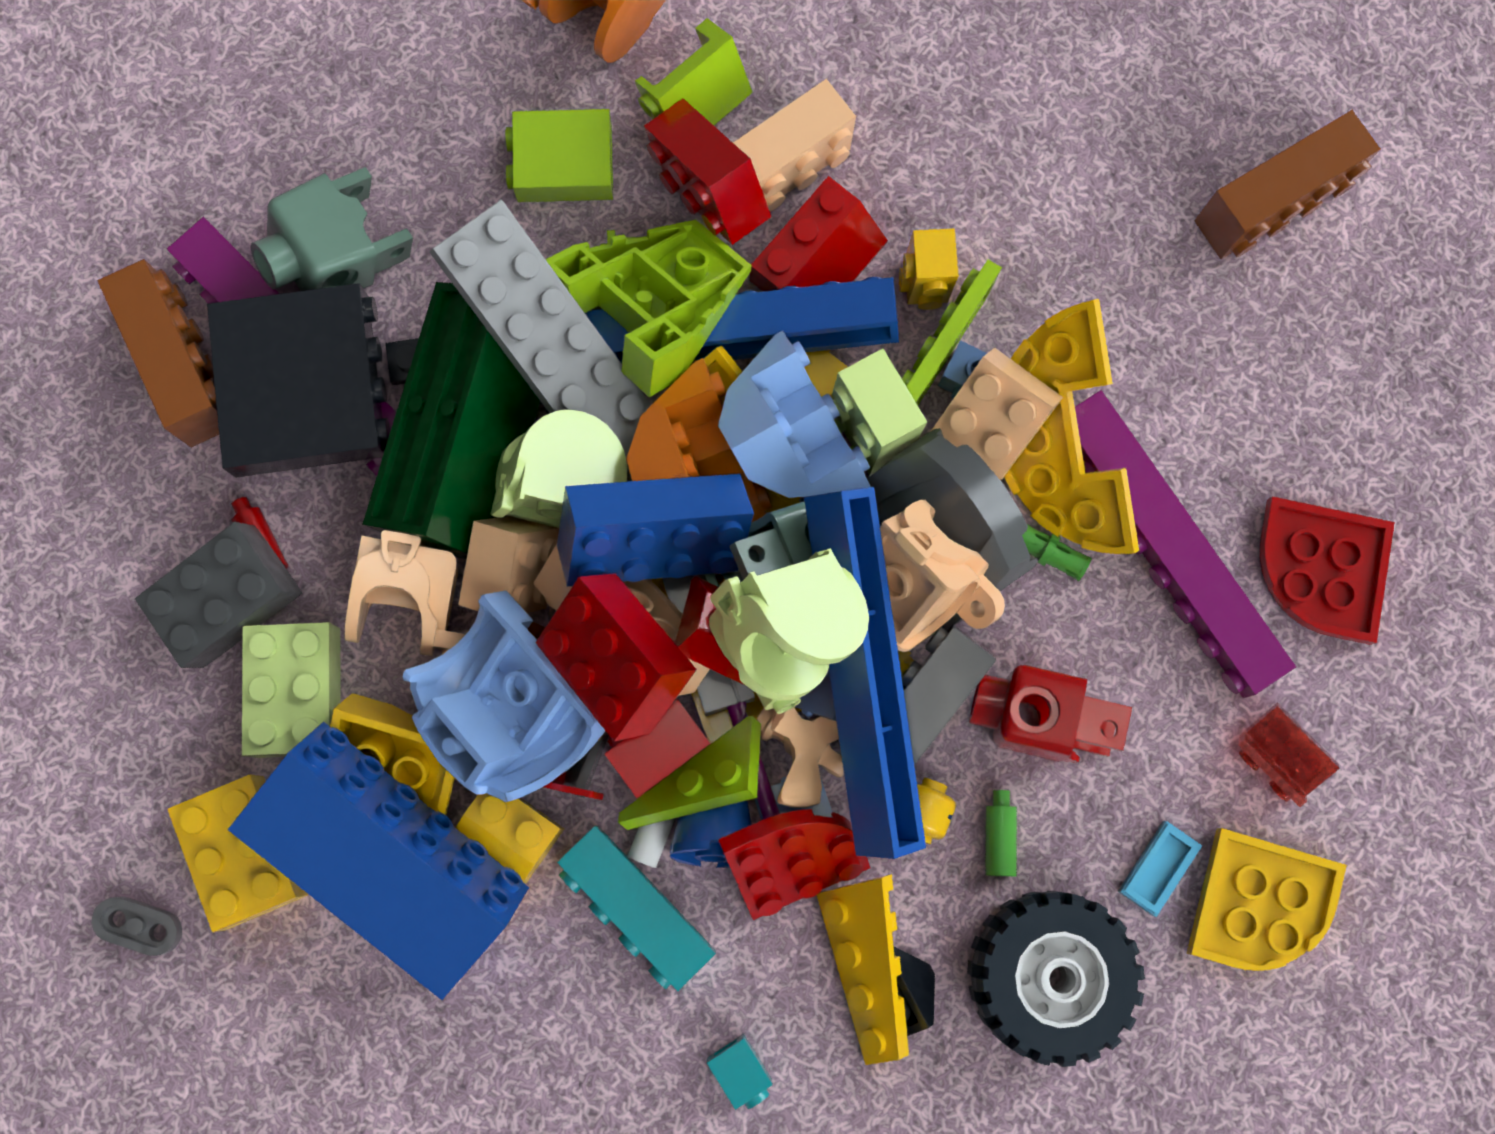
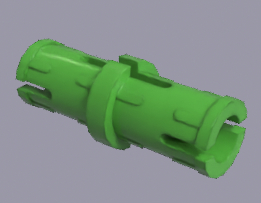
[1022,524,1092,581]

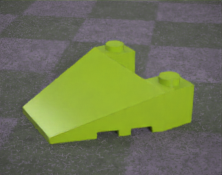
[545,219,752,397]

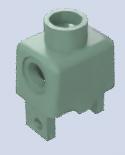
[250,167,413,291]
[698,501,812,587]

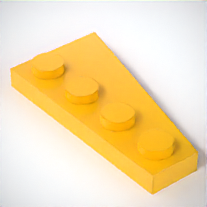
[817,874,909,1065]

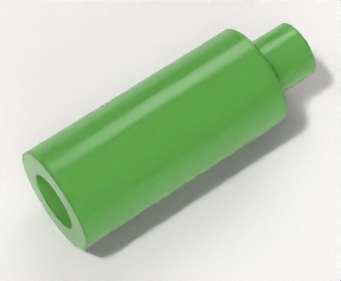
[985,790,1017,876]

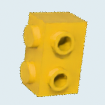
[899,228,959,310]

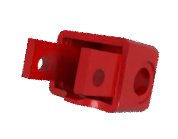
[969,665,1132,763]

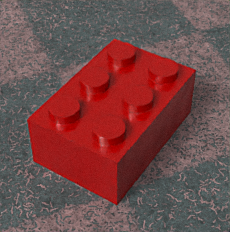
[644,98,772,245]
[535,573,697,742]
[605,700,710,798]

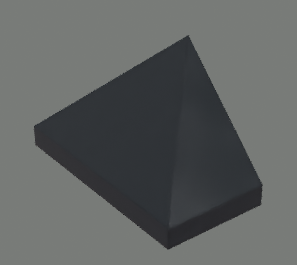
[894,947,935,1036]

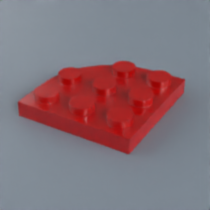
[1259,496,1395,645]
[718,809,870,920]

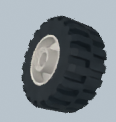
[967,891,1145,1067]

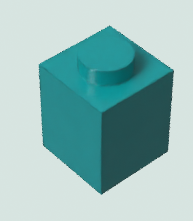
[707,1033,773,1110]

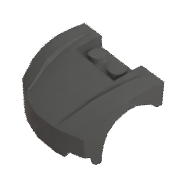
[867,428,1038,631]

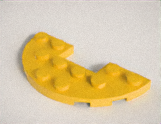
[1004,299,1139,554]

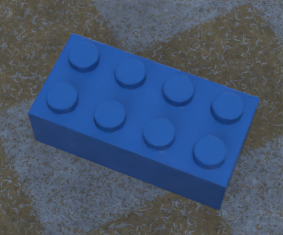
[557,474,754,587]

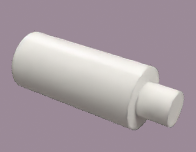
[627,818,675,868]

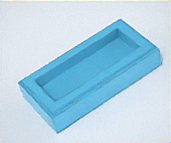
[1118,821,1202,917]

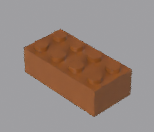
[1194,109,1381,259]
[97,259,219,448]

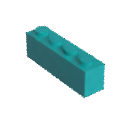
[557,825,716,991]

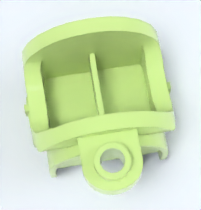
[491,410,628,528]
[709,548,869,714]

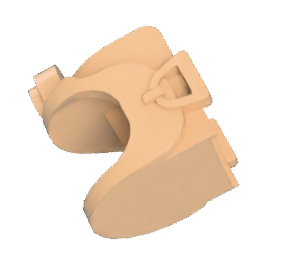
[880,500,1005,652]
[345,530,466,656]

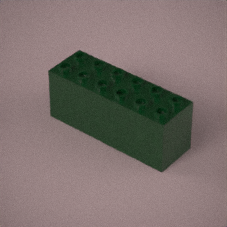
[362,282,540,559]

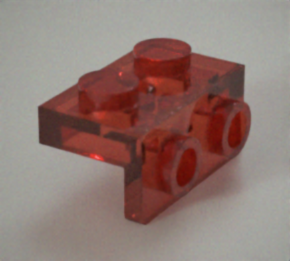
[1238,702,1340,807]

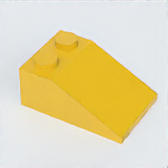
[330,693,455,815]
[455,793,565,884]

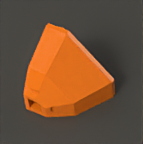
[626,358,772,523]

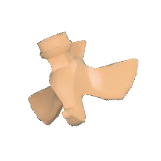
[757,708,844,808]

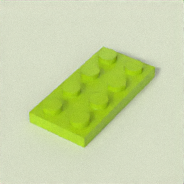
[902,259,1002,405]

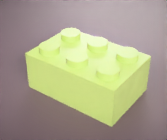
[831,348,927,476]
[242,622,341,758]

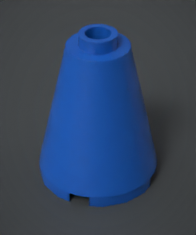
[670,800,752,868]

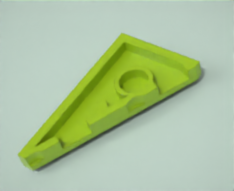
[618,716,761,830]

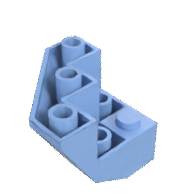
[718,330,871,498]

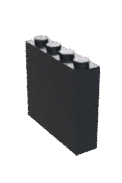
[207,283,391,478]

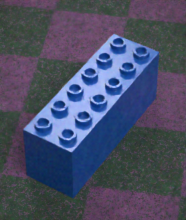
[228,722,529,1000]

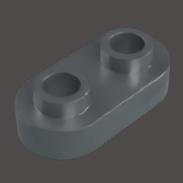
[92,897,182,956]

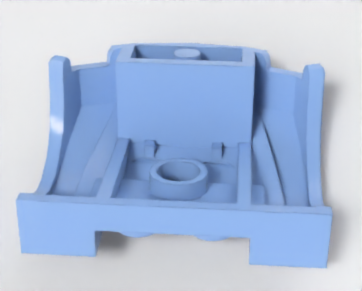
[402,590,605,802]

